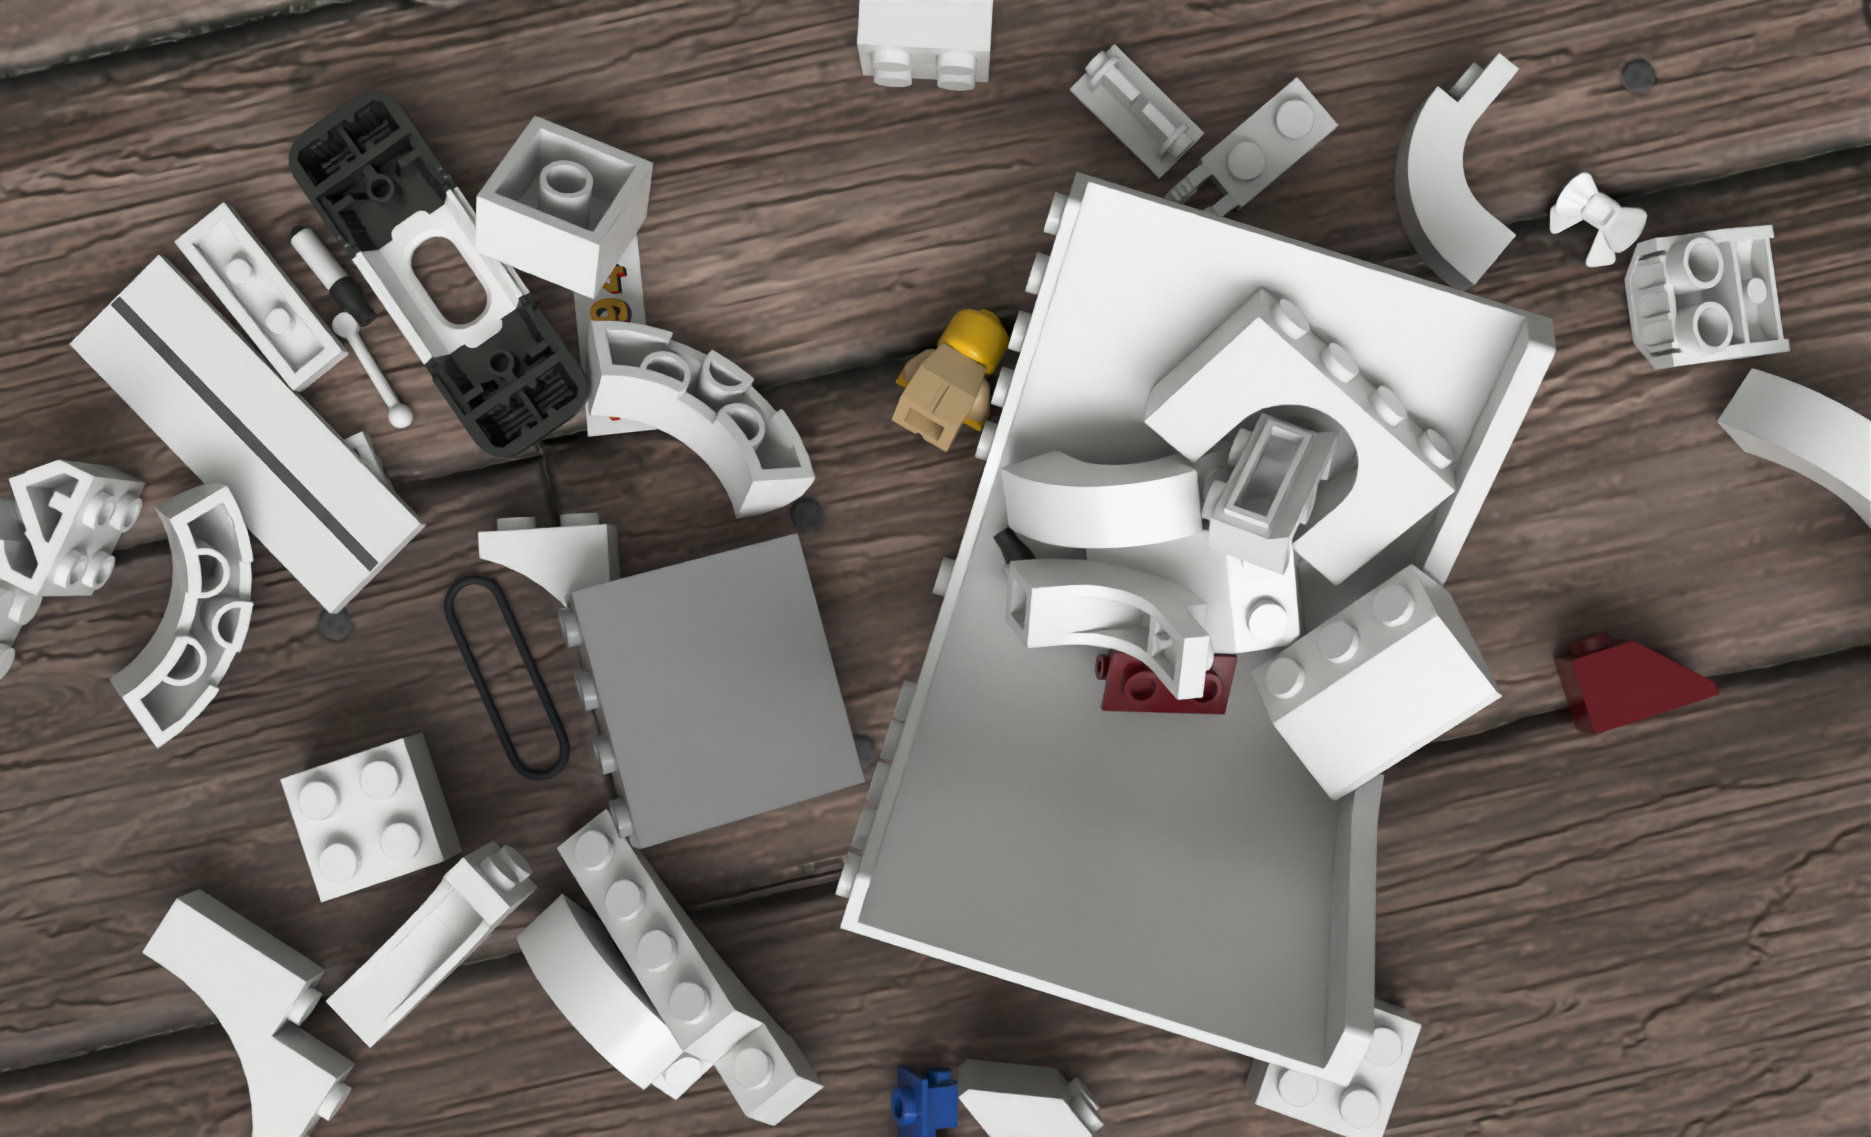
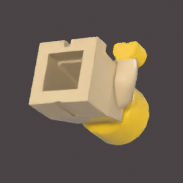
[892,309,1009,452]

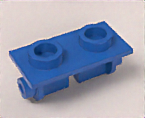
[891,1065,958,1137]

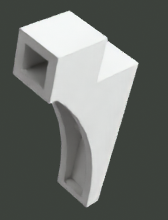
[557,809,824,1126]

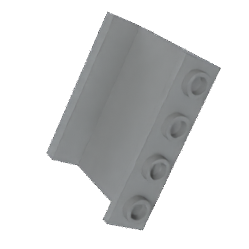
[558,533,865,849]

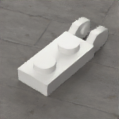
[1164,77,1338,217]

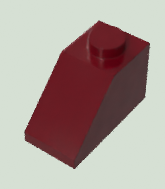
[1553,631,1719,735]

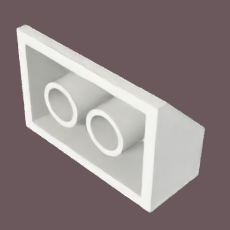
[1251,564,1502,801]

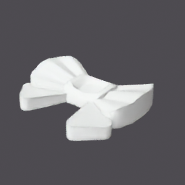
[1550,171,1647,267]

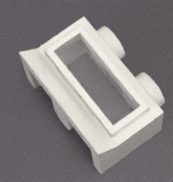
[1202,413,1340,576]

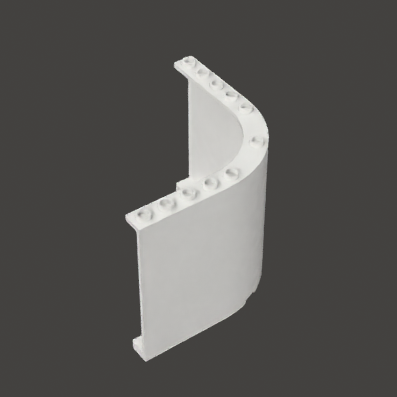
[835,172,1556,1087]

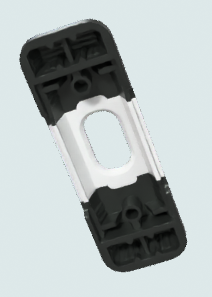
[289,91,589,457]

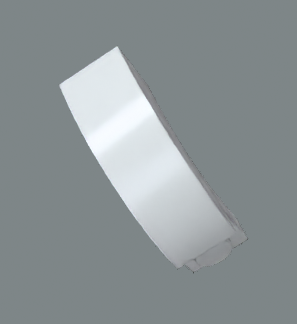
[1395,53,1519,291]
[1717,368,1871,529]
[1001,439,1242,549]
[1005,558,1214,700]
[516,894,714,1100]

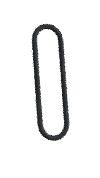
[444,575,570,781]

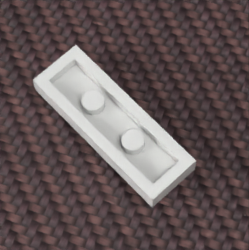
[174,202,350,393]

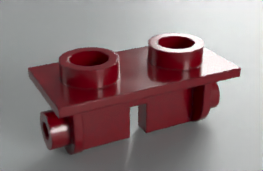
[1095,649,1238,715]

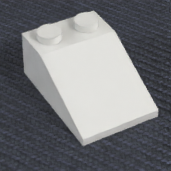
[1085,497,1301,654]

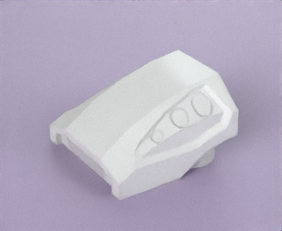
[1624,225,1790,370]

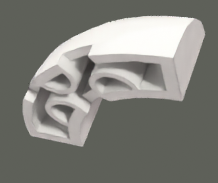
[585,320,815,519]
[109,482,253,749]

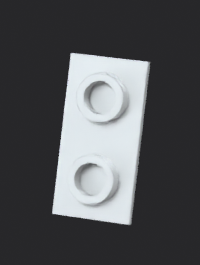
[1070,44,1204,179]

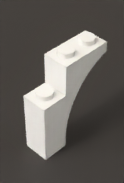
[478,513,620,608]
[326,841,538,1048]
[142,889,355,1137]

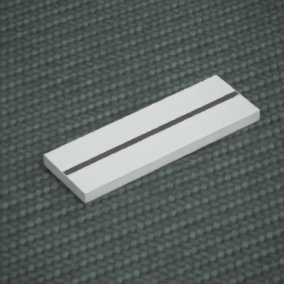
[70,255,427,614]

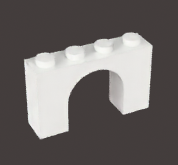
[1144,287,1456,586]

